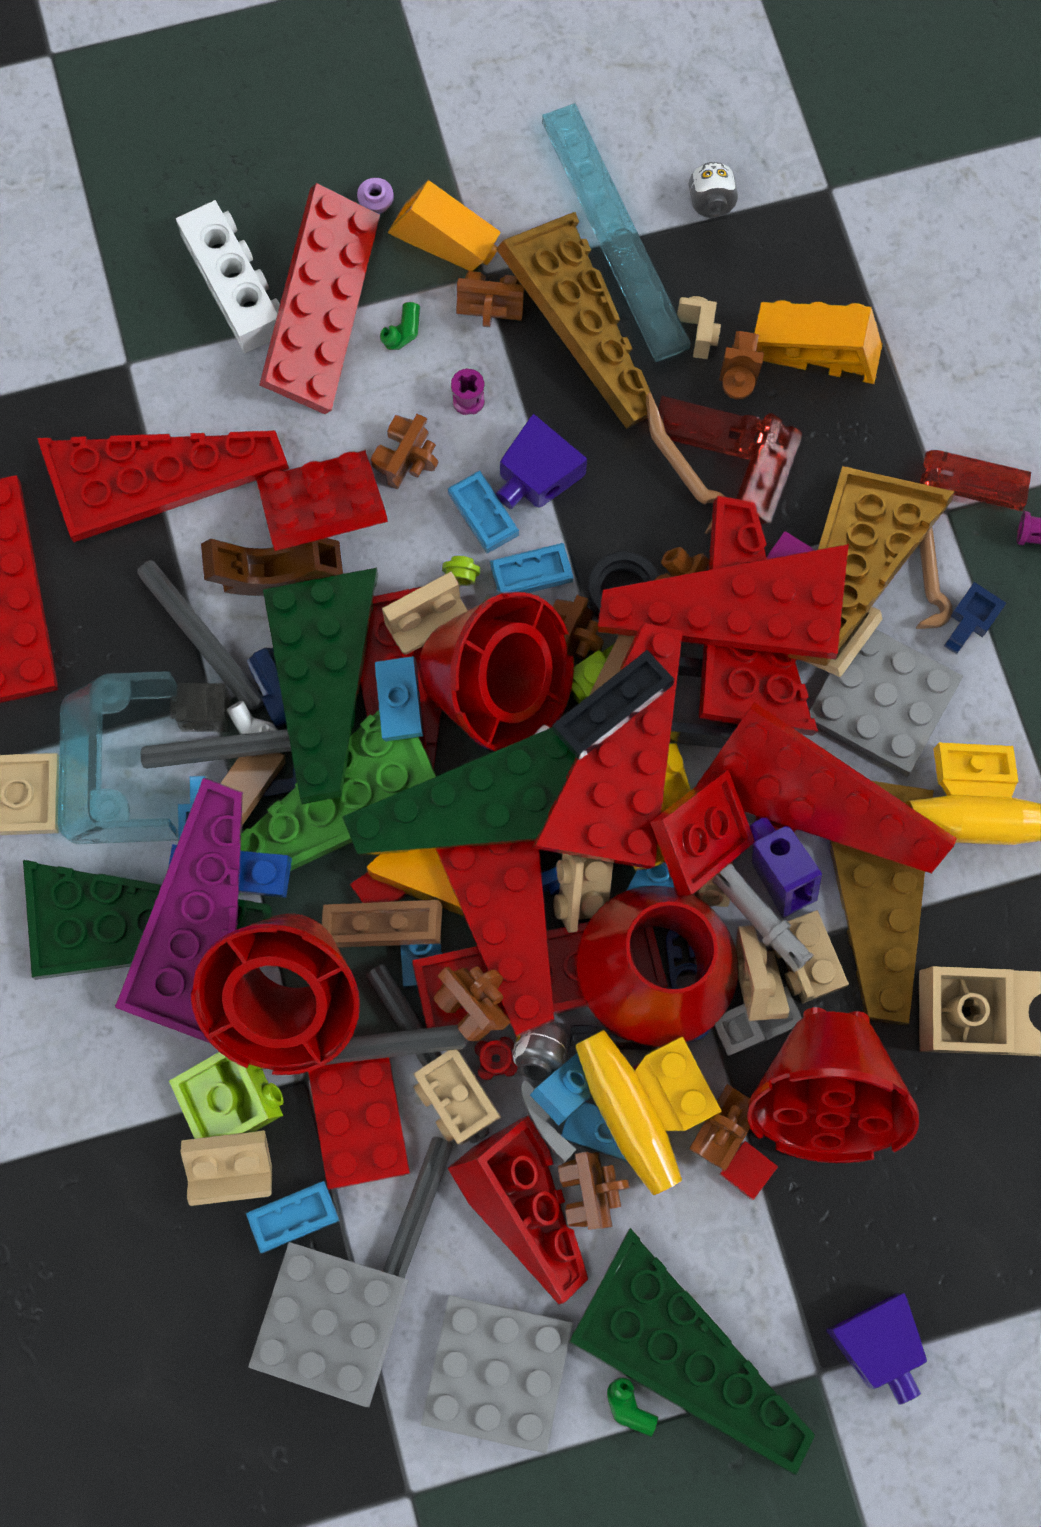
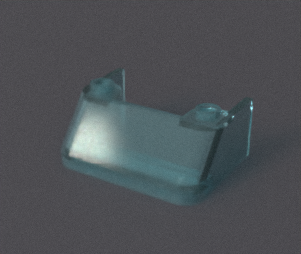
[58,671,180,844]

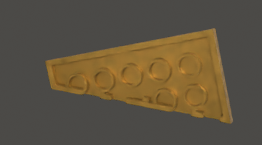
[496,212,651,429]
[788,466,954,666]
[829,781,934,1026]

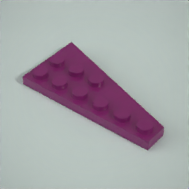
[115,778,243,1044]

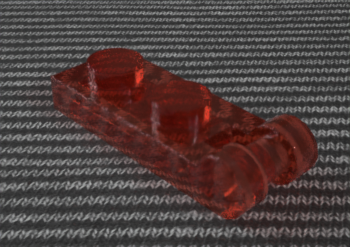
[658,396,763,459]
[736,413,802,524]
[920,450,1032,511]

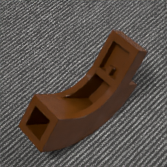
[201,538,343,596]

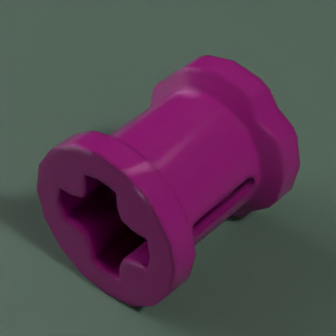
[451,368,485,415]
[1017,511,1041,545]

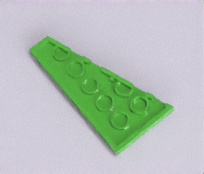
[239,710,437,895]

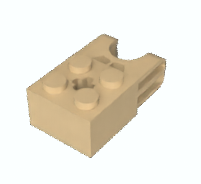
[919,966,1041,1056]

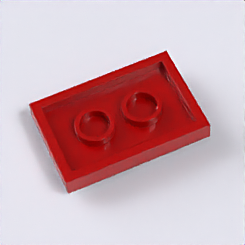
[650,770,755,896]
[308,1057,410,1191]

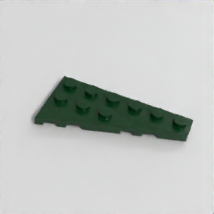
[23,860,273,980]
[569,1228,815,1475]

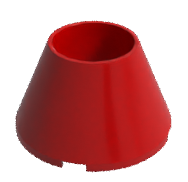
[419,592,574,751]
[576,886,738,1047]
[191,913,360,1075]

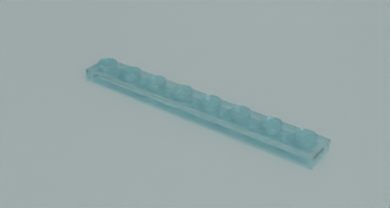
[542,103,690,362]

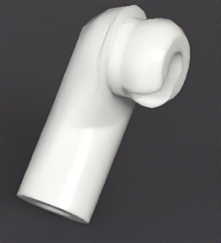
[226,701,278,735]

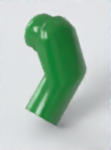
[380,302,420,350]
[607,1377,659,1437]

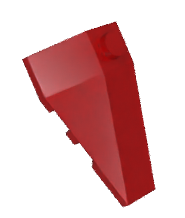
[447,1115,589,1305]

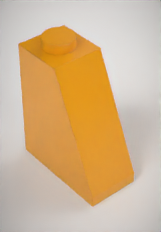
[388,180,501,271]
[367,848,463,916]

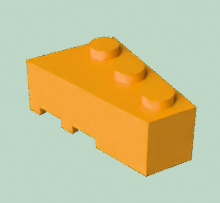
[754,300,882,384]

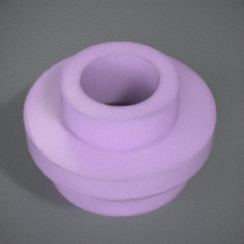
[357,178,394,214]

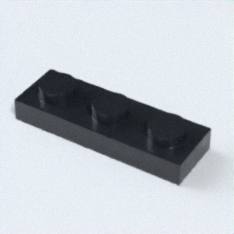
[552,650,674,760]

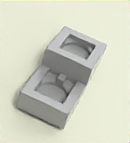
[714,986,802,1056]
[521,1080,576,1163]

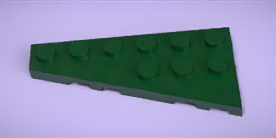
[263,567,378,805]
[342,727,576,856]

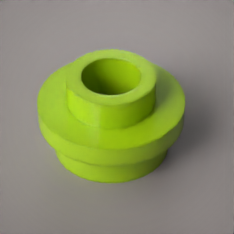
[442,556,480,586]

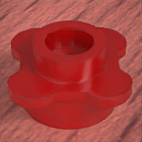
[474,1036,518,1081]

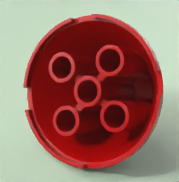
[747,1007,919,1163]

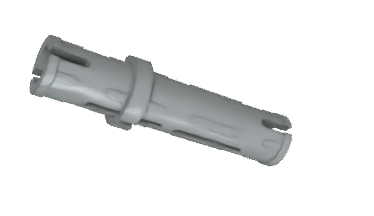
[712,864,814,973]

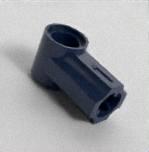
[246,647,287,729]

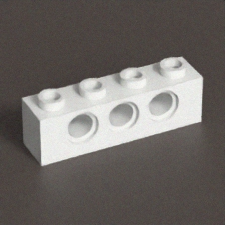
[176,200,280,354]

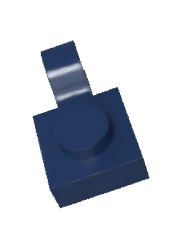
[944,582,1006,654]

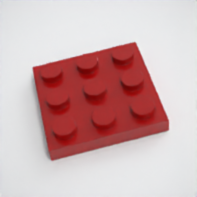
[256,450,388,551]

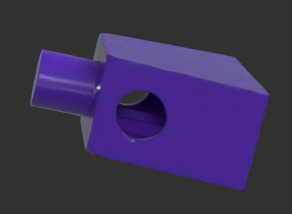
[496,414,587,509]
[750,817,822,918]
[826,1293,927,1405]

